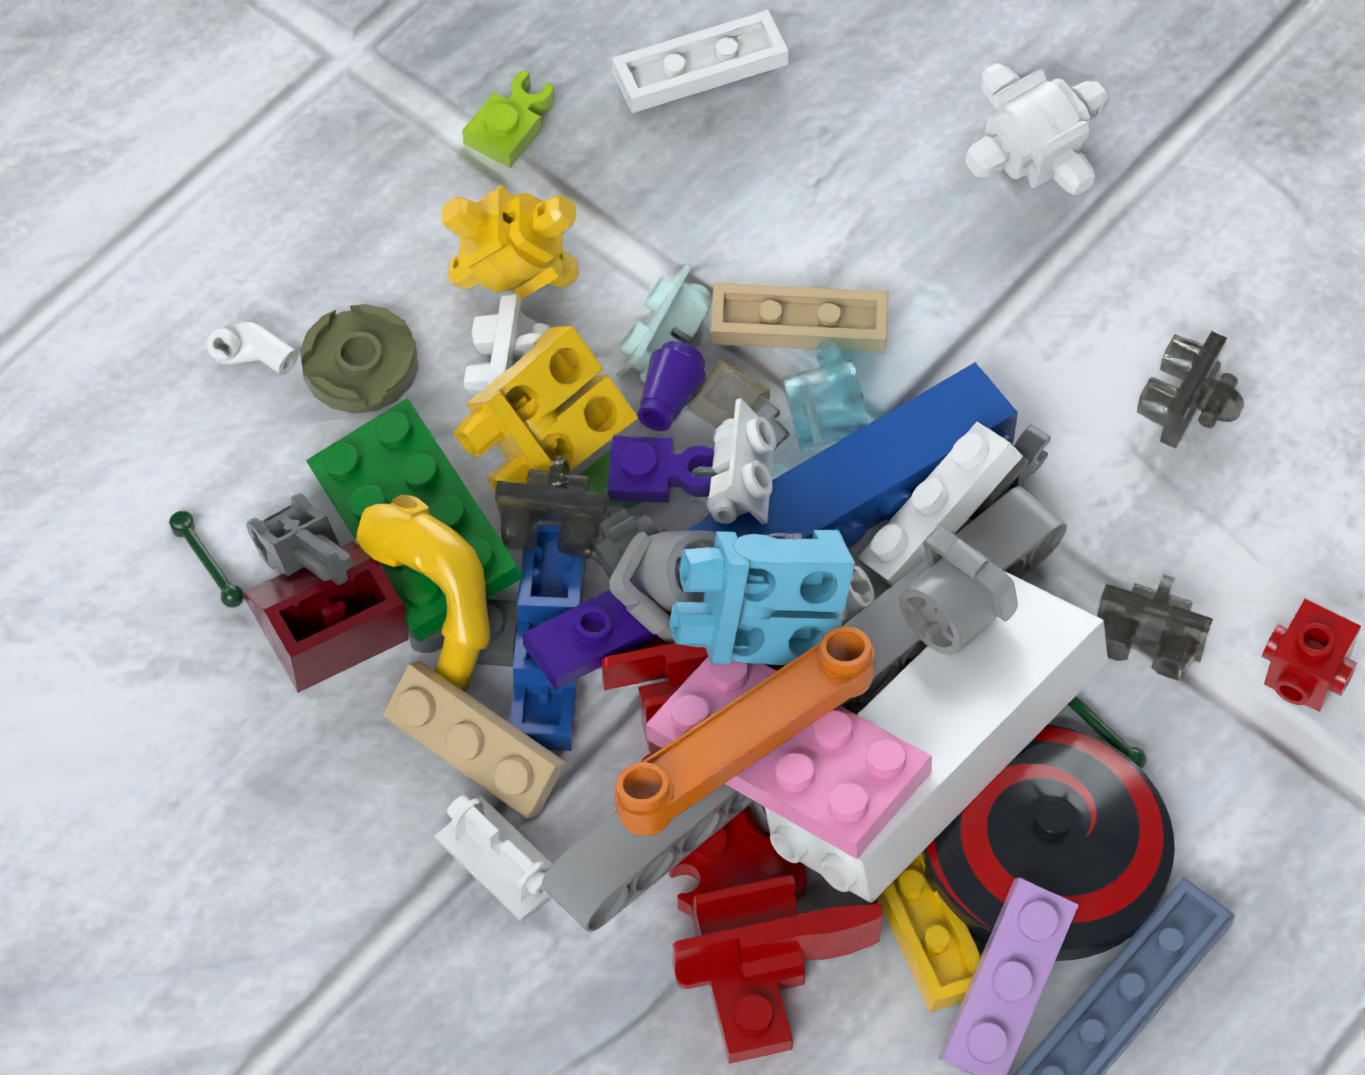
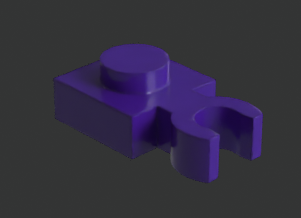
[607,436,714,503]

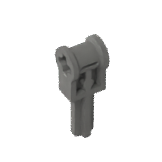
[246,493,354,585]

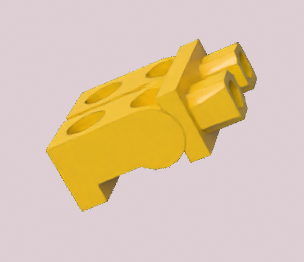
[453,326,638,501]

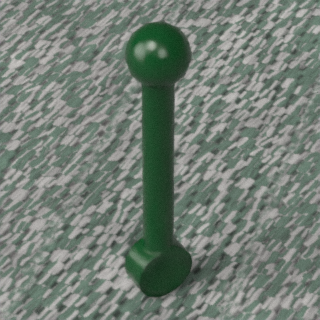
[169,511,244,608]
[1067,696,1146,769]

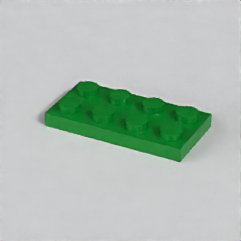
[306,398,524,642]

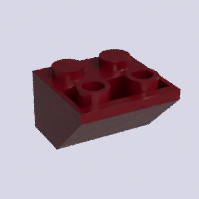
[243,541,409,693]

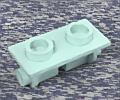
[616,265,711,383]

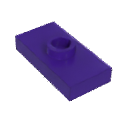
[522,590,659,690]

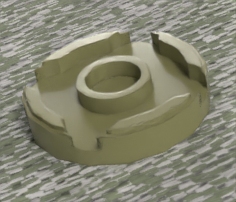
[300,304,418,413]

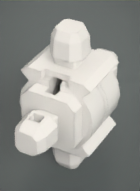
[965,63,1108,195]

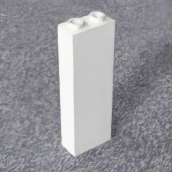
[765,571,1108,903]

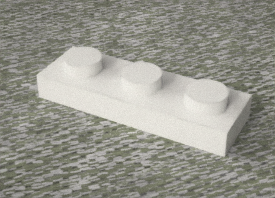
[612,10,789,113]
[857,422,1023,586]

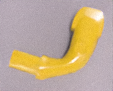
[356,495,490,692]

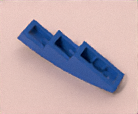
[509,514,587,751]

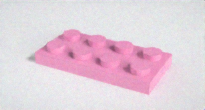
[646,656,932,859]

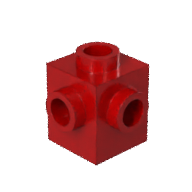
[1262,599,1361,712]

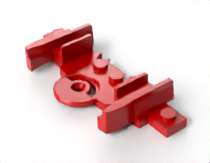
[601,611,883,1064]

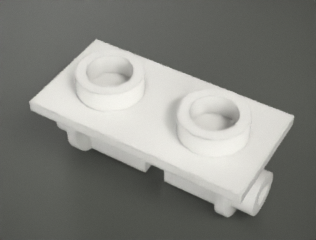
[707,398,776,525]
[434,795,552,922]

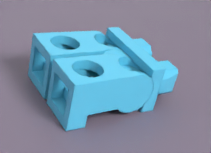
[669,530,855,665]

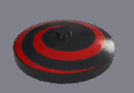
[922,725,1175,961]

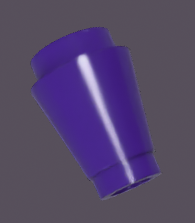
[637,341,706,431]

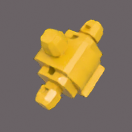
[442,184,579,300]

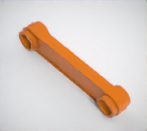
[614,626,875,836]

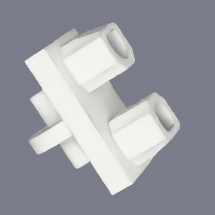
[464,294,550,398]

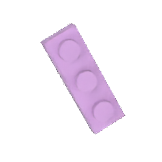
[938,878,1078,1075]

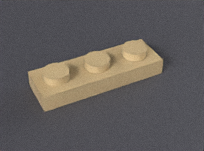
[710,283,889,353]
[382,661,566,819]

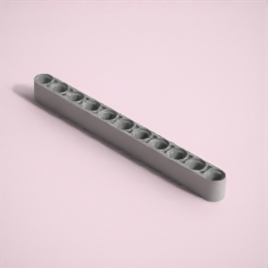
[541,486,1067,932]

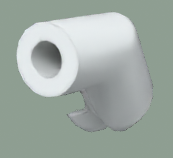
[207,322,298,375]

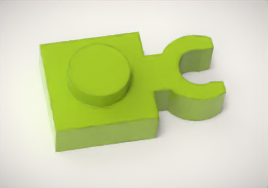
[462,70,555,168]

